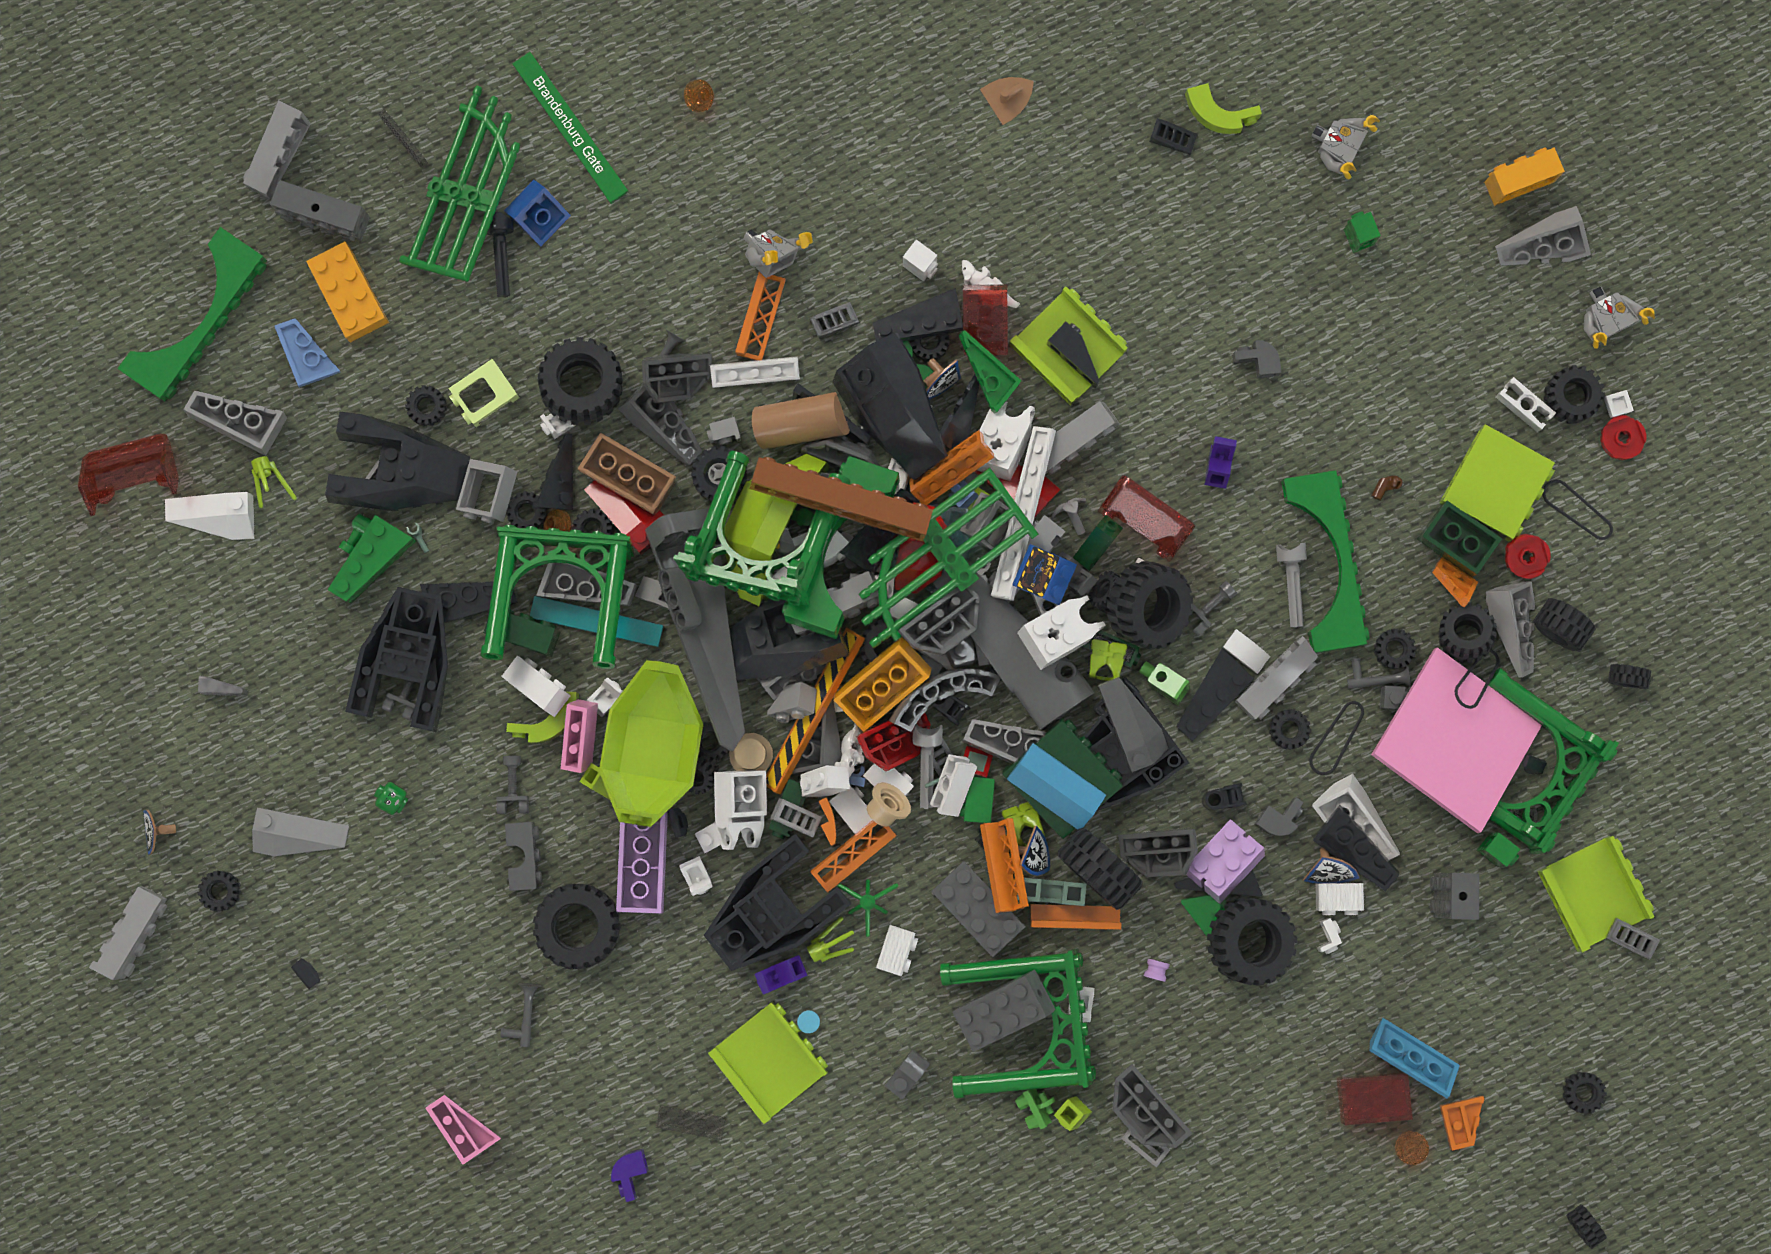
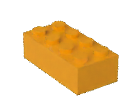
[306,241,389,343]
[834,637,932,732]

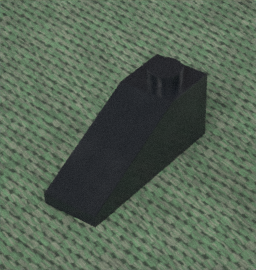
[1047,321,1100,388]

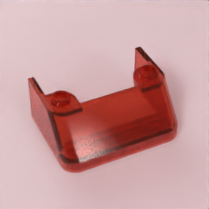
[78,434,179,516]
[1098,475,1196,562]

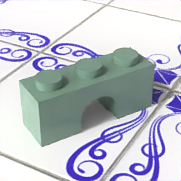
[1017,878,1086,906]

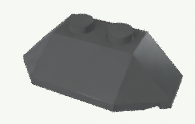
[642,353,712,403]
[801,435,879,471]
[898,586,980,656]
[1118,828,1198,877]
[1112,1064,1192,1148]

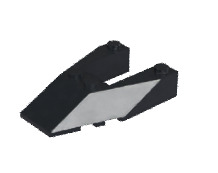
[325,411,470,511]
[729,577,849,682]
[345,587,448,732]
[704,834,851,971]

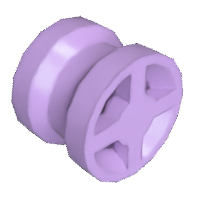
[1144,959,1170,982]

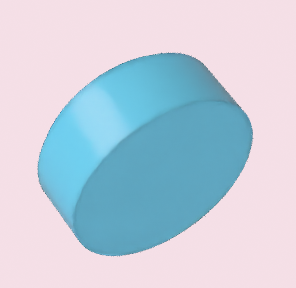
[797,1010,820,1033]

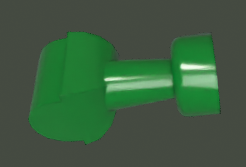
[790,508,814,528]
[339,513,372,554]

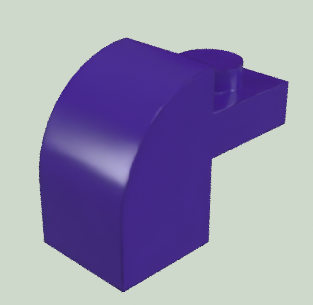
[1204,436,1237,489]
[755,955,808,995]
[611,1149,649,1202]

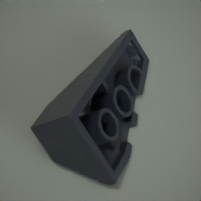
[940,374,980,452]

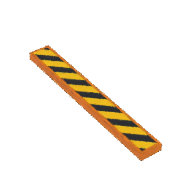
[766,628,865,794]

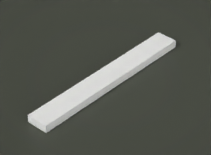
[991,426,1056,601]

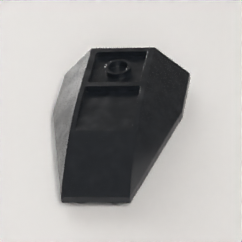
[832,332,948,480]
[1085,691,1189,812]

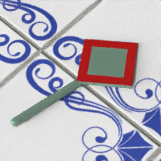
[925,746,993,788]

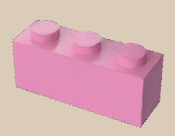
[561,699,598,773]

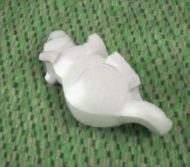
[962,260,1020,308]
[835,723,869,777]

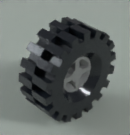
[691,446,747,502]

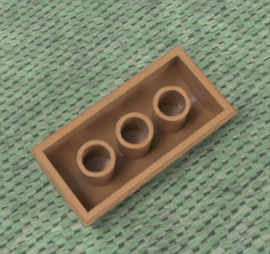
[752,392,850,450]
[577,433,676,515]

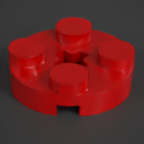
[1600,415,1647,460]
[1505,534,1551,579]

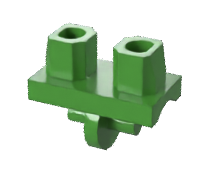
[1015,1089,1056,1129]

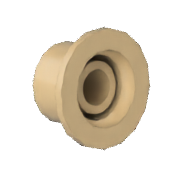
[729,733,773,771]
[867,782,911,827]

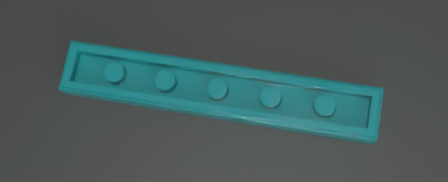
[530,596,664,647]

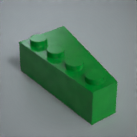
[328,515,416,604]

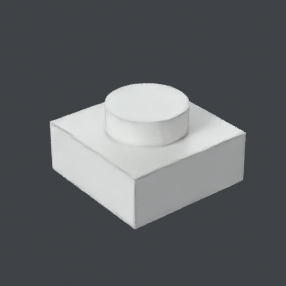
[1604,390,1634,419]

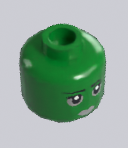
[373,782,408,815]

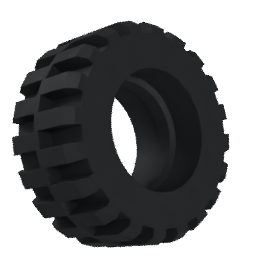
[538,337,623,426]
[1107,561,1193,650]
[1058,827,1143,910]
[533,884,621,970]
[1207,898,1298,986]

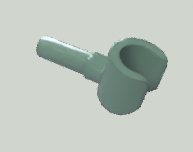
[407,522,429,553]

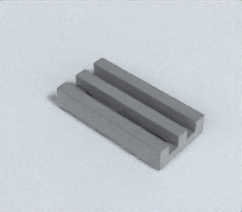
[1121,1128,1170,1167]

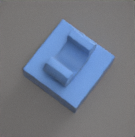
[948,480,979,512]
[849,766,866,787]

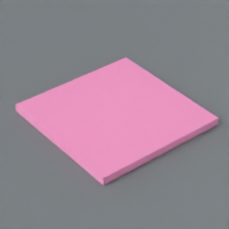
[1371,647,1542,833]

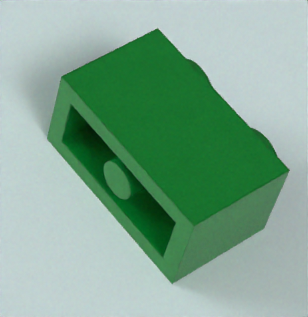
[1343,211,1381,253]
[960,777,995,823]
[1476,832,1521,867]

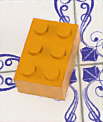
[1484,147,1565,206]

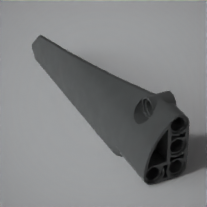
[645,508,745,751]
[933,569,1095,730]

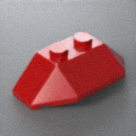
[895,502,950,594]
[856,713,931,772]

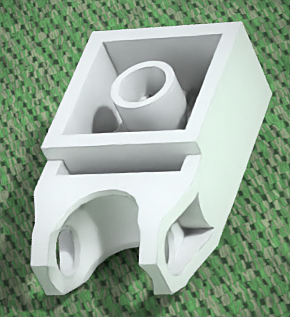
[977,402,1035,481]
[1017,596,1106,670]
[714,770,767,850]

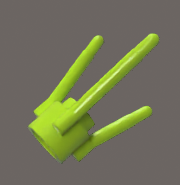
[251,456,297,508]
[807,917,854,963]

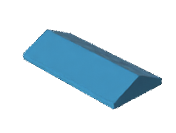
[1007,743,1106,829]
[1369,1018,1460,1098]

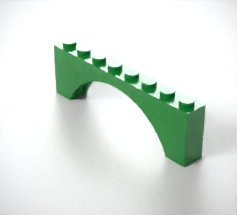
[117,227,267,401]
[782,456,900,639]
[1281,470,1369,653]

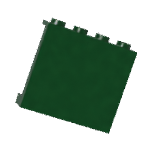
[1002,717,1123,839]

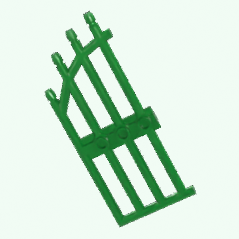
[400,85,520,282]
[858,467,1039,648]

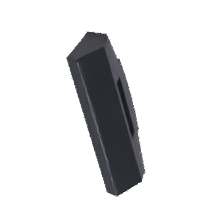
[1522,755,1547,775]
[668,807,688,838]
[291,958,320,989]

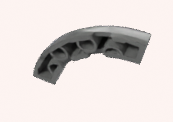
[889,669,1001,732]

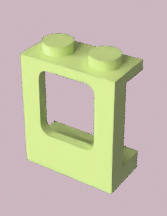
[449,359,519,427]

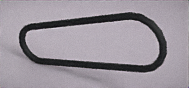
[1542,479,1613,540]
[1454,650,1500,709]
[1309,701,1364,775]

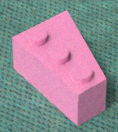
[426,1095,501,1164]

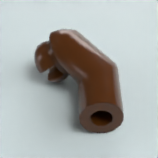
[1371,475,1403,501]

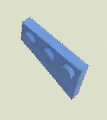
[275,319,340,388]

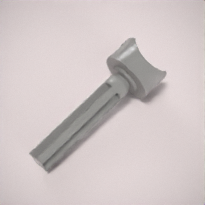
[1276,543,1307,627]
[913,724,943,809]

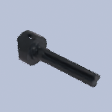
[487,212,514,298]

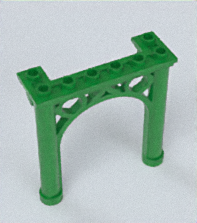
[673,451,851,606]
[480,525,634,669]
[1488,668,1619,854]
[940,948,1096,1099]

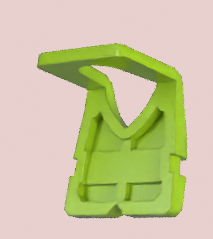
[1088,639,1127,681]
[1001,802,1045,847]

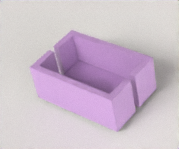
[1186,820,1265,904]

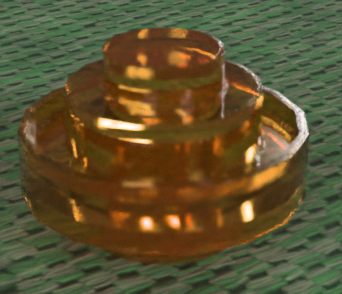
[684,79,714,112]
[543,509,571,532]
[1395,1131,1429,1165]

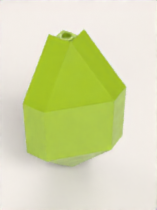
[725,454,830,606]
[599,660,703,827]

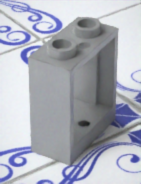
[456,459,518,524]
[959,492,1010,557]

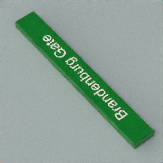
[512,52,628,204]

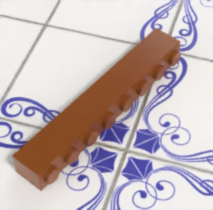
[749,457,933,541]

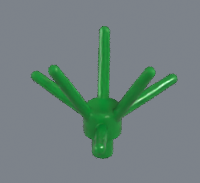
[837,879,898,937]

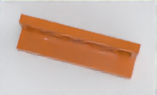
[735,271,786,361]
[909,430,994,505]
[980,818,1029,913]
[810,820,896,893]
[1030,904,1121,929]

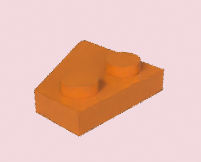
[1432,557,1478,607]
[1440,1096,1484,1151]

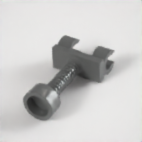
[1191,581,1237,636]
[382,680,415,720]
[496,756,529,814]

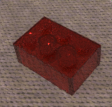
[963,284,1008,355]
[1337,1072,1413,1125]

